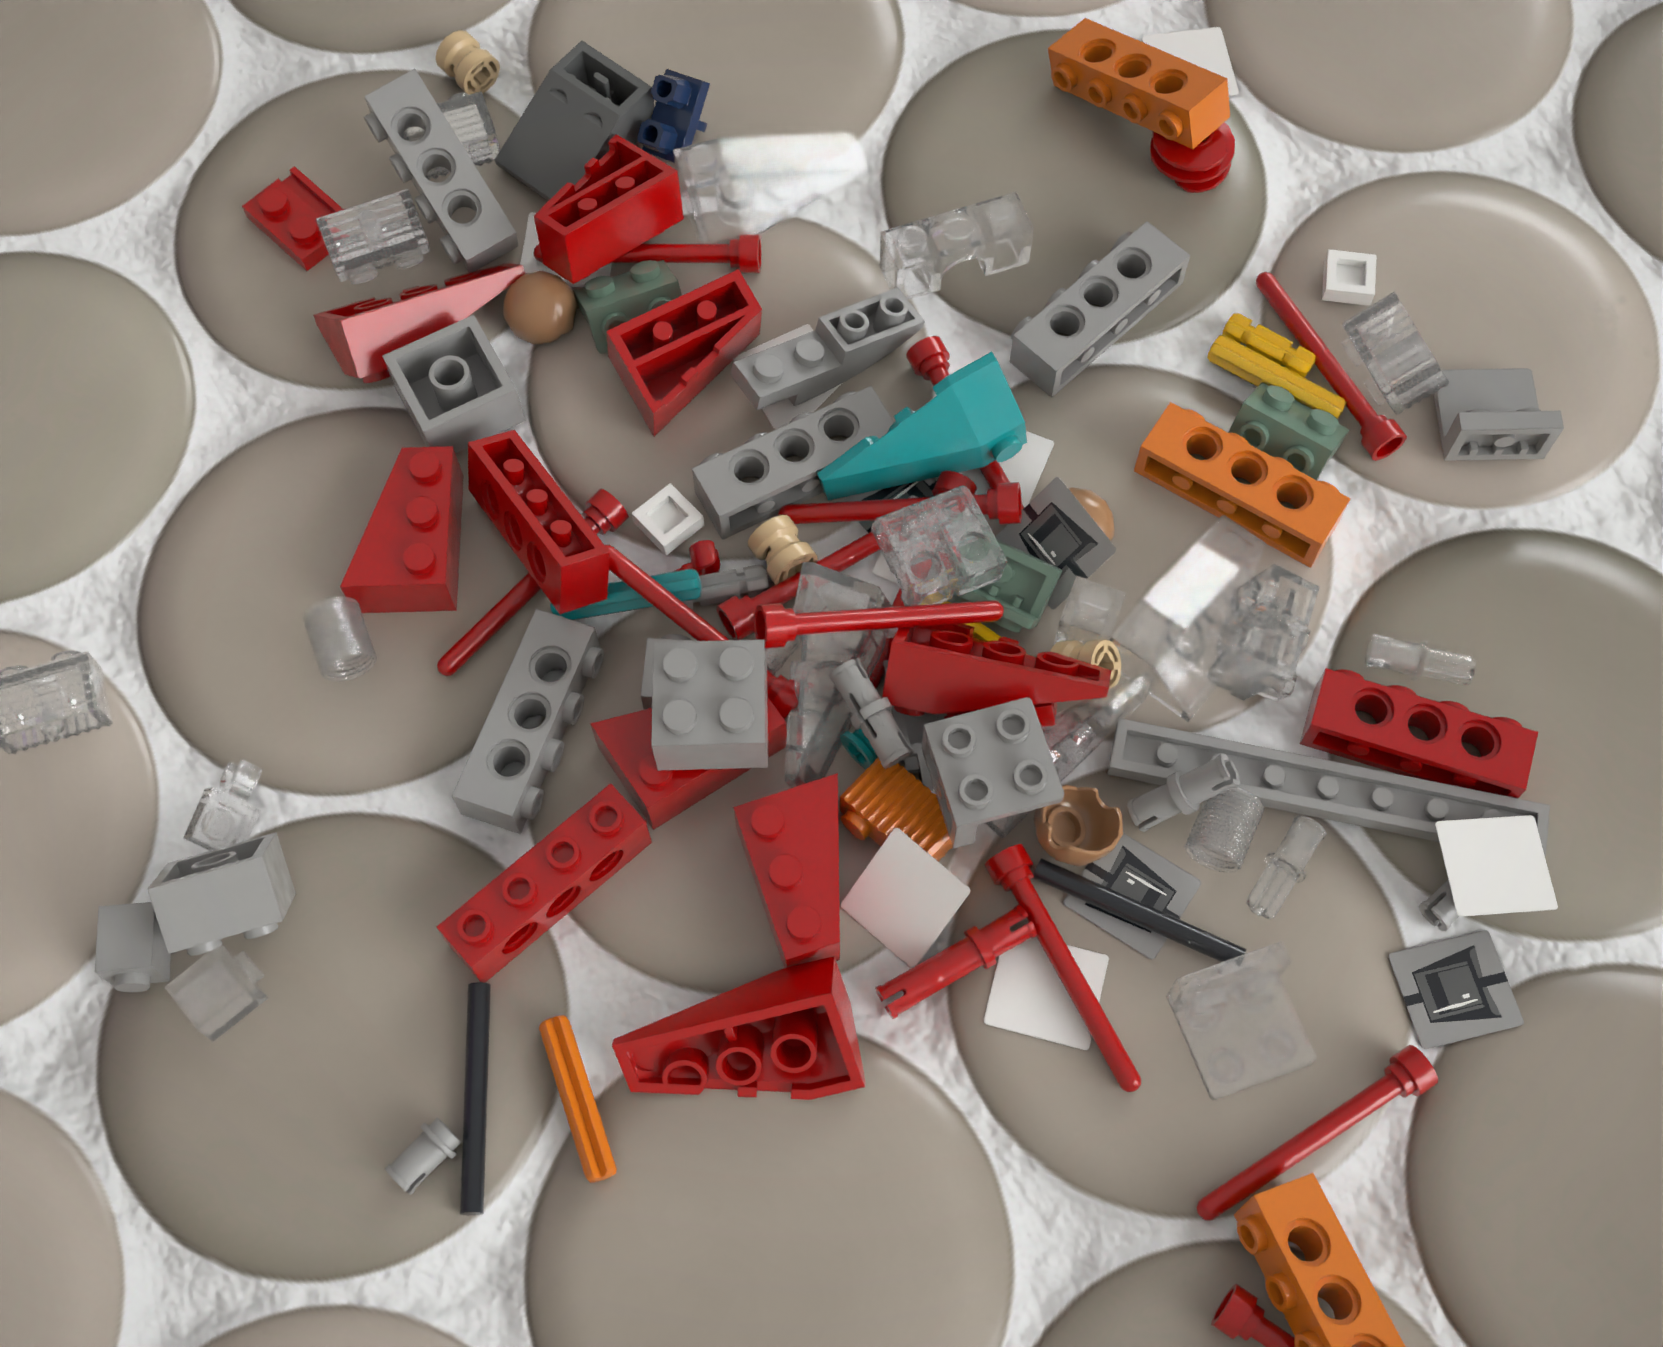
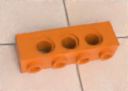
[1048,18,1230,149]
[1134,402,1351,568]
[1234,1173,1405,1347]

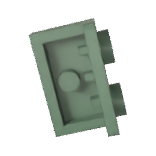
[573,260,682,354]
[1228,382,1350,480]
[936,527,1063,633]

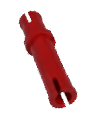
[875,904,1037,1019]

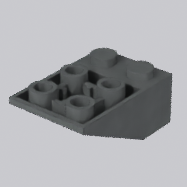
[495,40,655,201]

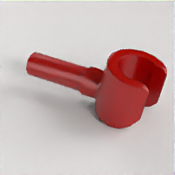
[673,540,721,576]

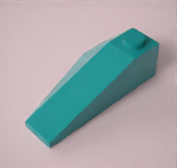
[817,351,1027,501]

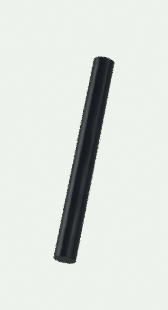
[1033,858,1247,969]
[460,982,491,1216]

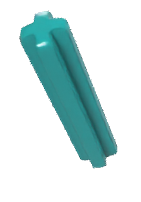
[550,569,702,620]

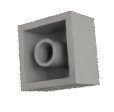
[383,315,525,453]
[652,639,768,771]
[147,832,296,956]

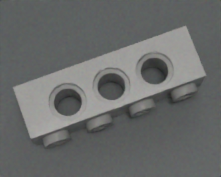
[364,69,519,272]
[1010,221,1190,398]
[692,386,894,540]
[452,609,604,834]

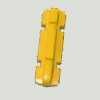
[1222,313,1316,378]

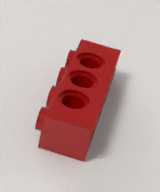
[468,430,610,614]
[1300,668,1538,798]
[436,783,652,983]

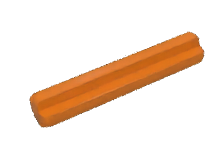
[539,1015,617,1183]

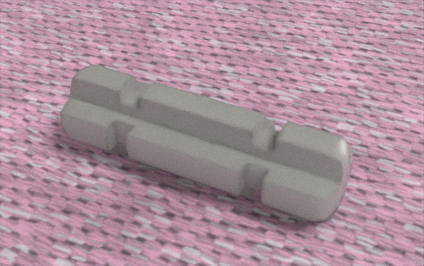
[683,564,769,608]

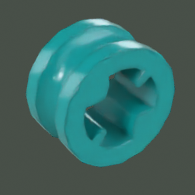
[840,729,878,769]

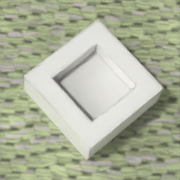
[1322,249,1377,306]
[632,483,705,556]

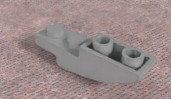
[730,287,925,410]

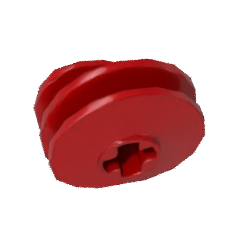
[1150,122,1235,193]

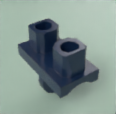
[637,69,710,166]

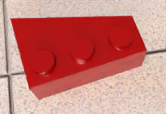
[534,134,684,284]
[606,269,762,437]
[340,446,464,614]
[590,696,788,830]
[733,773,840,968]

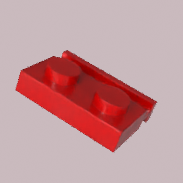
[242,166,359,271]

